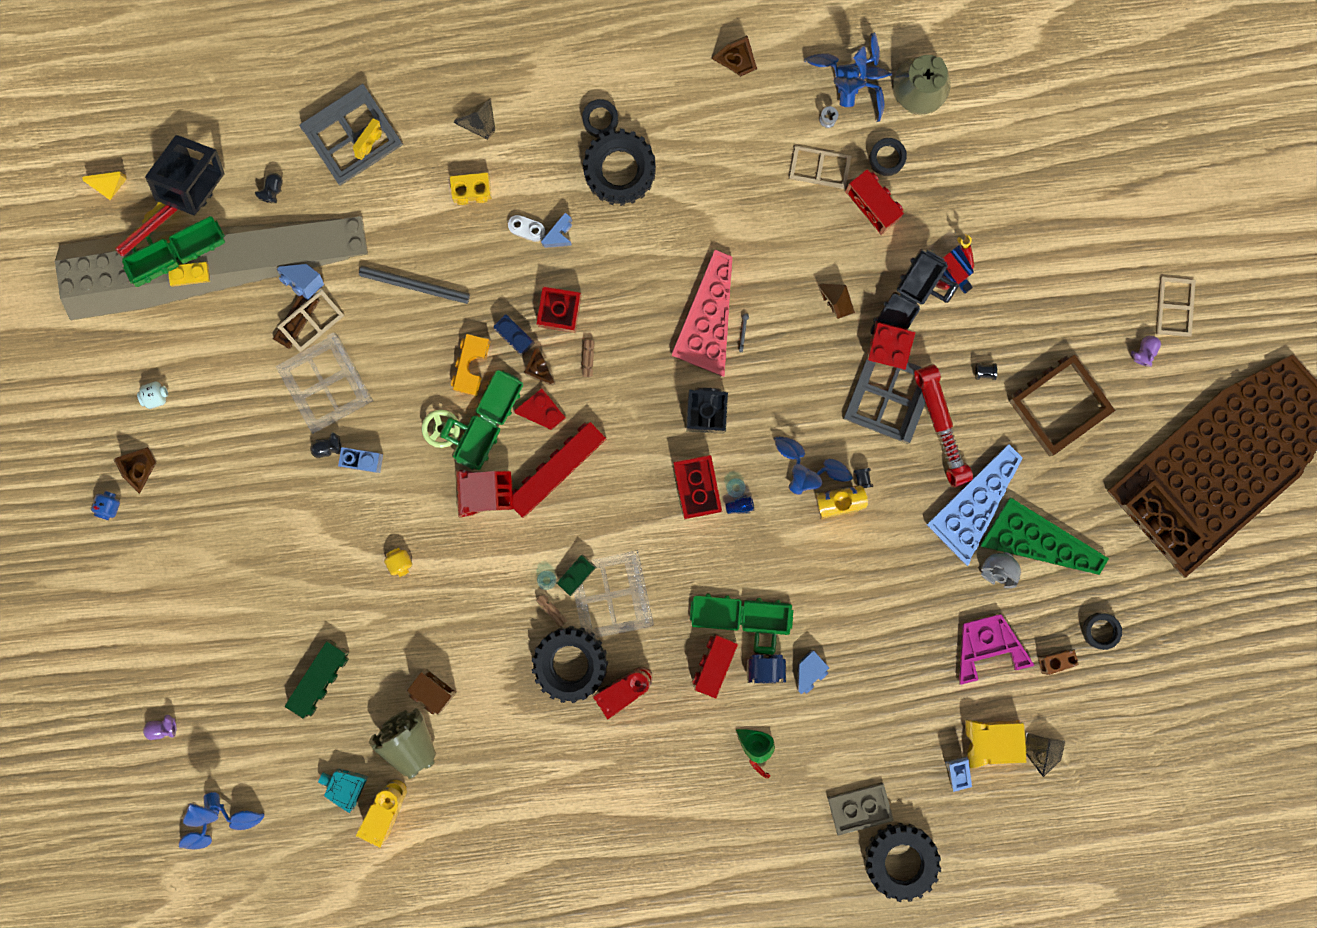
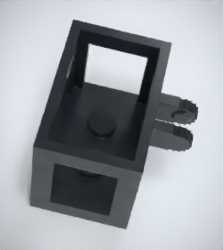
[145,135,225,216]

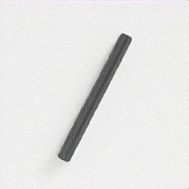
[359,266,470,304]

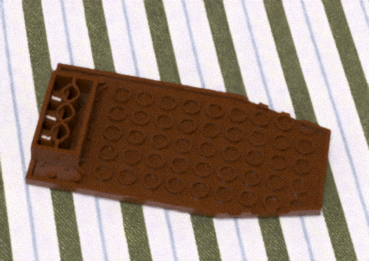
[1107,354,1317,578]

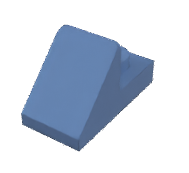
[541,213,572,248]
[945,757,972,792]

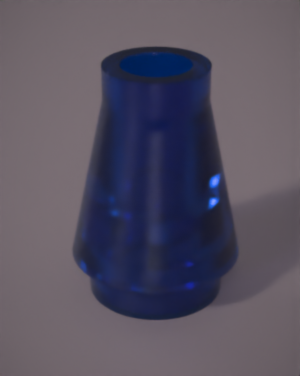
[725,495,755,514]

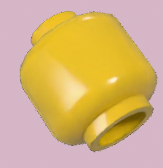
[384,548,413,578]

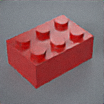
[845,169,904,235]
[673,455,722,520]
[692,633,738,699]

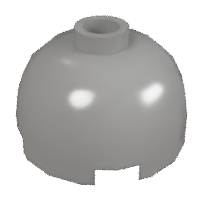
[981,552,1021,588]

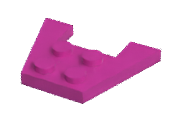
[959,614,1035,685]

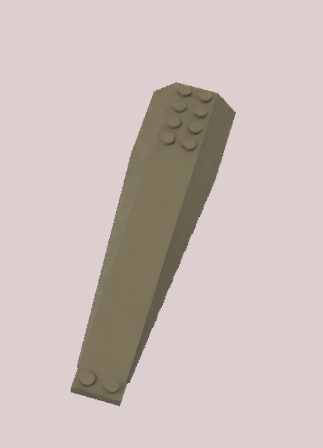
[55,216,368,321]

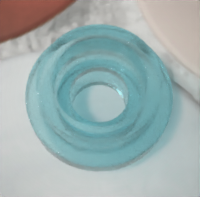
[726,478,746,498]
[537,571,556,590]

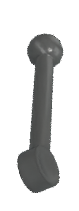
[739,313,749,353]

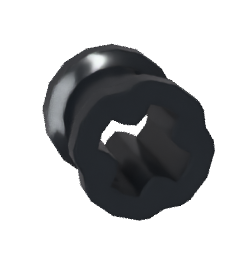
[975,363,998,380]
[854,468,873,488]

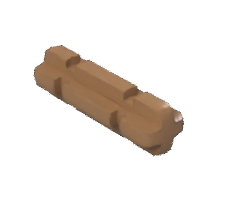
[582,340,594,377]
[536,594,567,627]

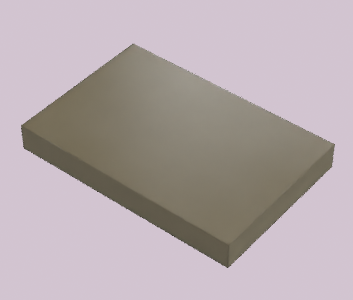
[827,782,894,836]

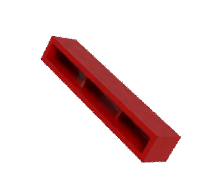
[512,422,607,518]

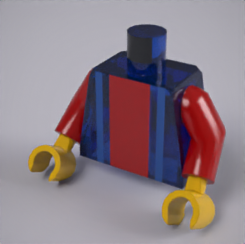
[935,233,974,294]

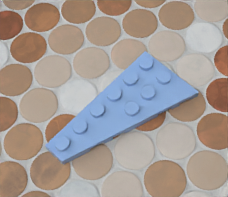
[926,444,1022,566]

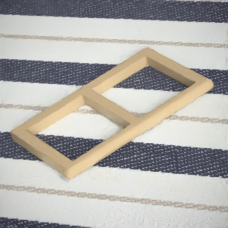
[789,145,852,189]
[1157,276,1196,337]
[277,289,344,352]

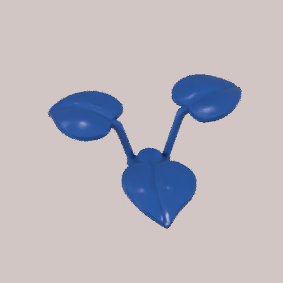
[838,32,885,122]
[804,53,892,107]
[773,437,853,495]
[178,792,265,850]

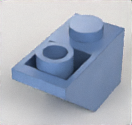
[277,264,324,299]
[338,447,383,473]
[797,650,829,694]

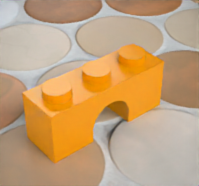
[451,334,491,397]

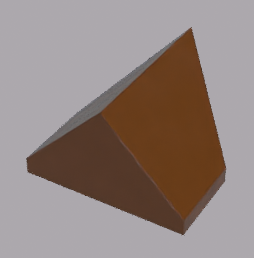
[711,35,757,77]
[818,283,855,319]
[524,348,555,386]
[113,447,157,494]

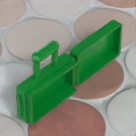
[122,216,225,287]
[440,370,523,470]
[690,593,794,655]

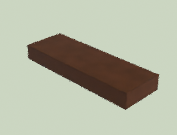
[273,295,319,349]

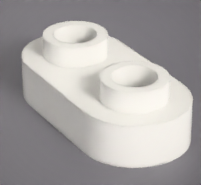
[508,215,545,242]

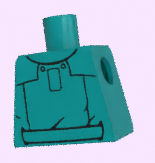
[318,769,369,813]

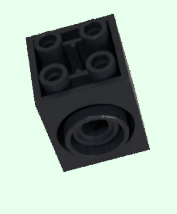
[686,387,728,434]

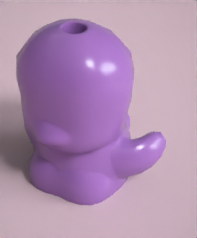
[1131,335,1161,367]
[143,715,177,740]

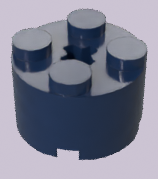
[747,655,786,684]

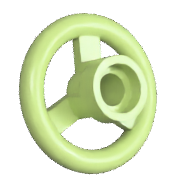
[422,410,460,448]

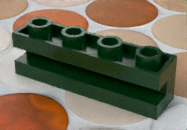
[284,640,349,719]

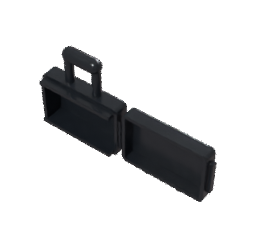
[870,249,959,335]

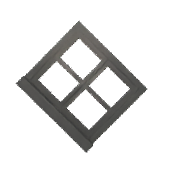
[299,84,403,186]
[844,359,926,444]

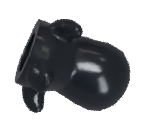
[255,172,283,204]
[310,432,342,458]

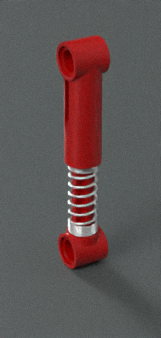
[914,364,973,488]

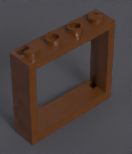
[1009,355,1116,456]

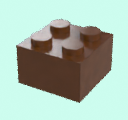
[407,669,457,715]

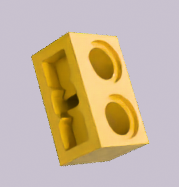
[450,172,492,205]

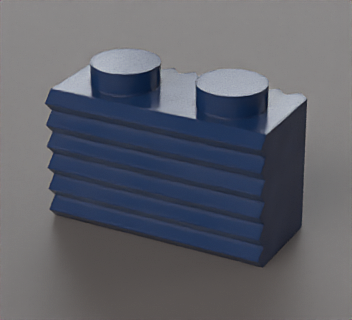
[494,314,535,356]

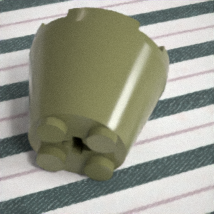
[893,55,951,115]
[369,708,436,779]

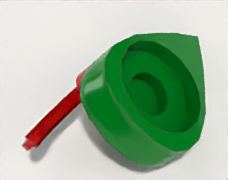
[736,729,775,779]

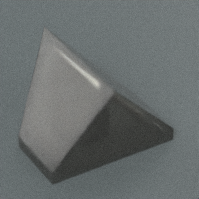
[454,98,496,140]
[1025,732,1065,777]

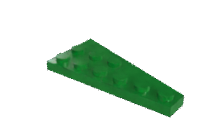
[980,497,1109,575]

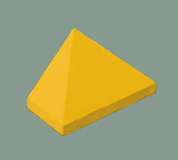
[82,171,127,200]

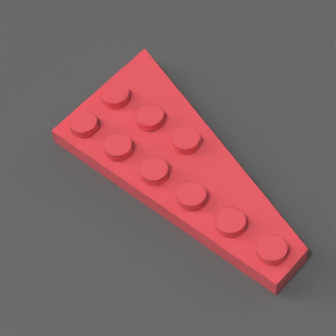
[671,250,732,377]

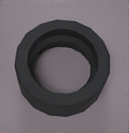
[582,99,618,138]
[869,138,907,176]
[1082,613,1122,650]

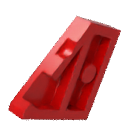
[513,389,566,430]

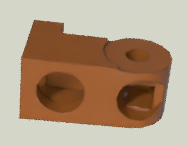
[1038,649,1079,675]

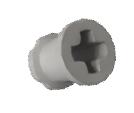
[819,106,838,128]

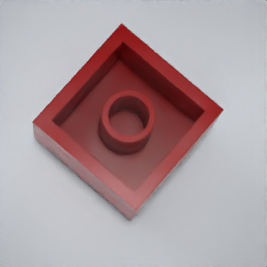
[537,287,582,333]
[867,321,916,370]

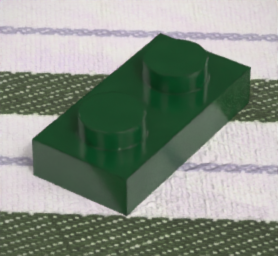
[556,554,597,596]

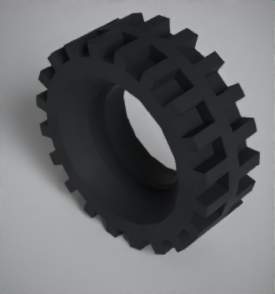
[583,129,656,206]
[532,626,608,703]
[864,823,941,902]

